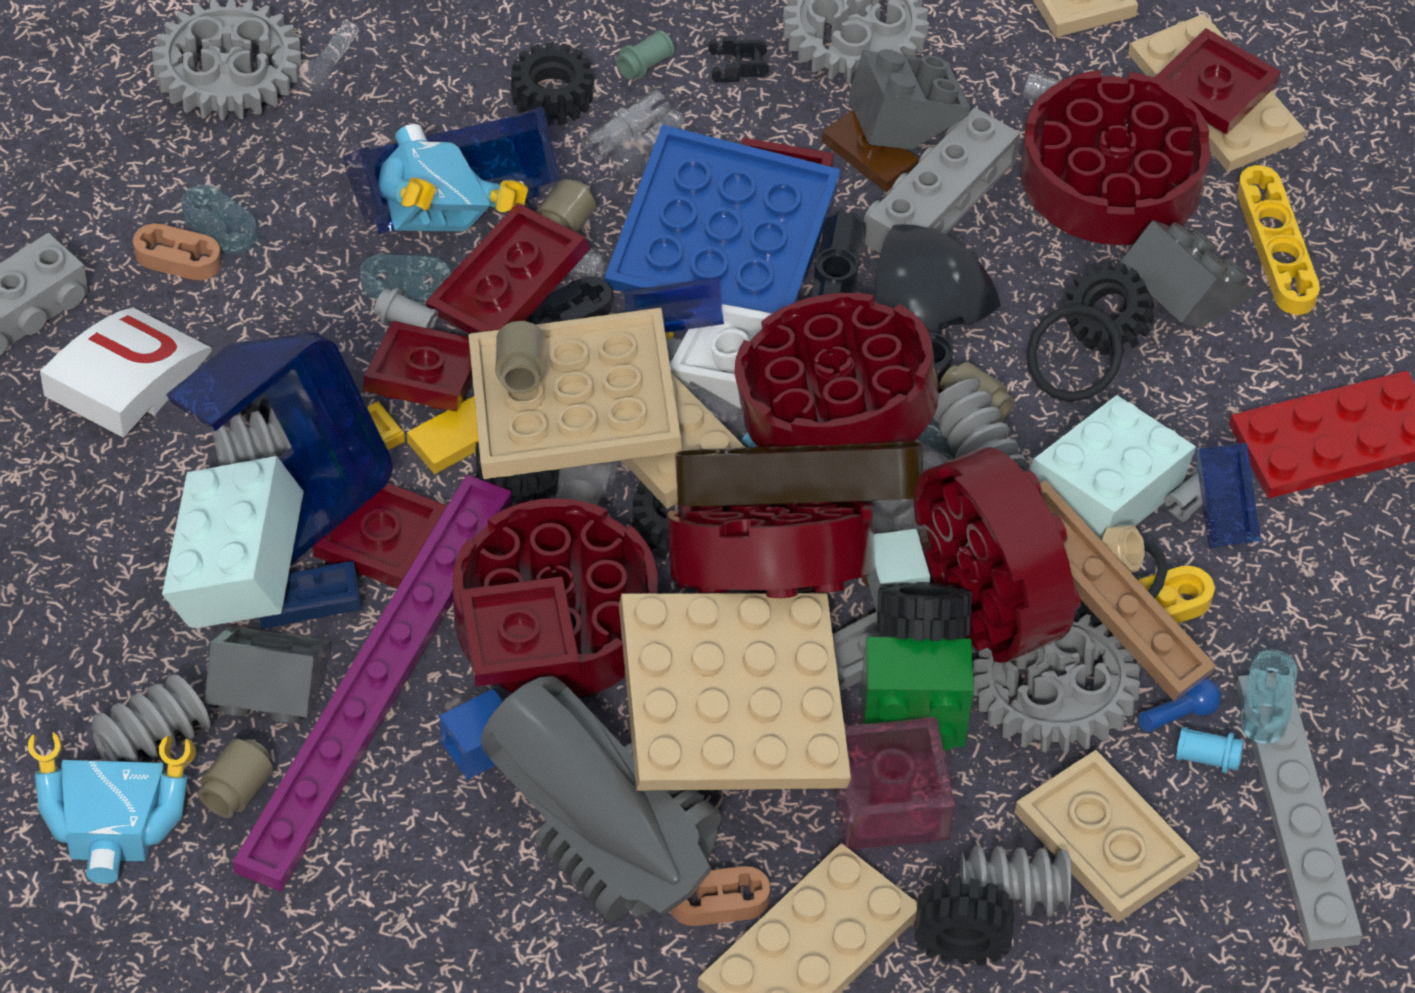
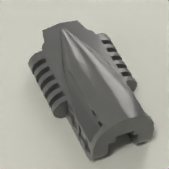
[480,676,722,922]

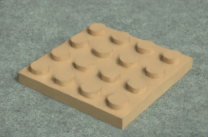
[469,308,683,479]
[619,593,851,791]

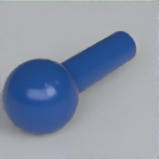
[1138,678,1221,732]

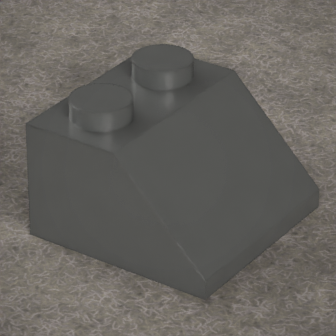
[204,625,332,723]

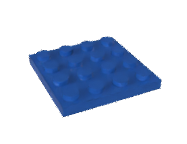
[604,124,841,313]

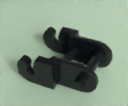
[708,36,769,83]

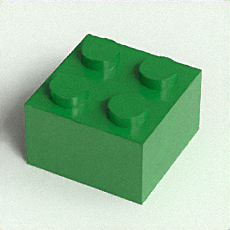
[860,637,974,751]

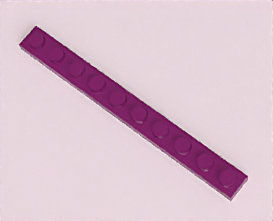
[233,474,512,892]

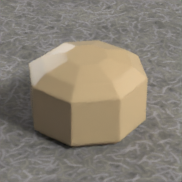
[1102,525,1145,573]

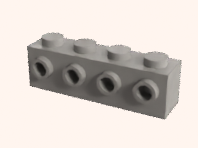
[864,107,1020,253]
[0,233,88,356]

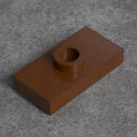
[821,110,920,192]

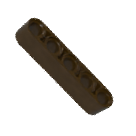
[675,442,923,506]

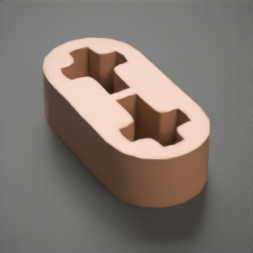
[133,223,222,280]
[670,866,770,926]

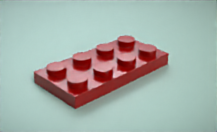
[1229,371,1415,499]

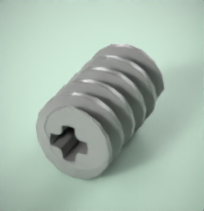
[933,379,1027,469]
[211,403,320,467]
[92,674,211,762]
[959,845,1071,917]

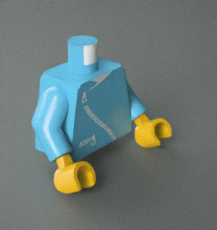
[377,124,528,232]
[28,732,196,884]

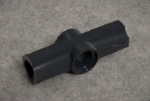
[811,212,865,297]

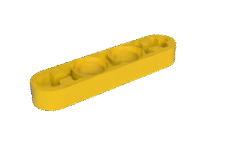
[1237,165,1320,315]

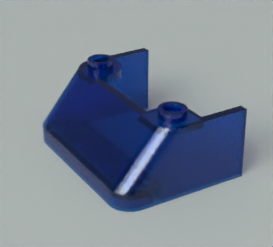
[342,107,561,234]
[166,332,393,565]

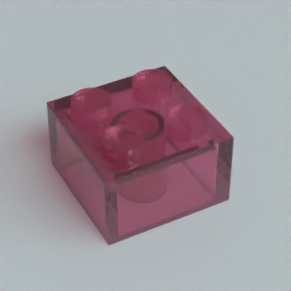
[834,717,955,850]

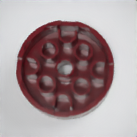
[1020,70,1211,245]
[734,293,939,447]
[914,447,1081,663]
[453,498,658,698]
[667,501,875,598]

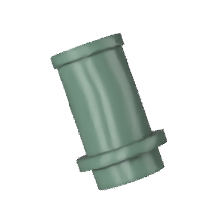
[616,30,675,80]

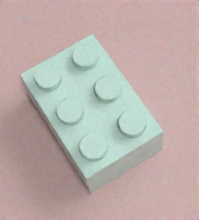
[1030,395,1196,541]
[162,456,303,628]

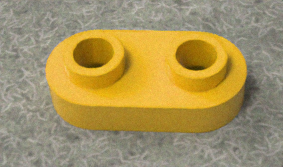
[1138,566,1215,623]

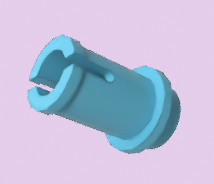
[1176,727,1244,774]

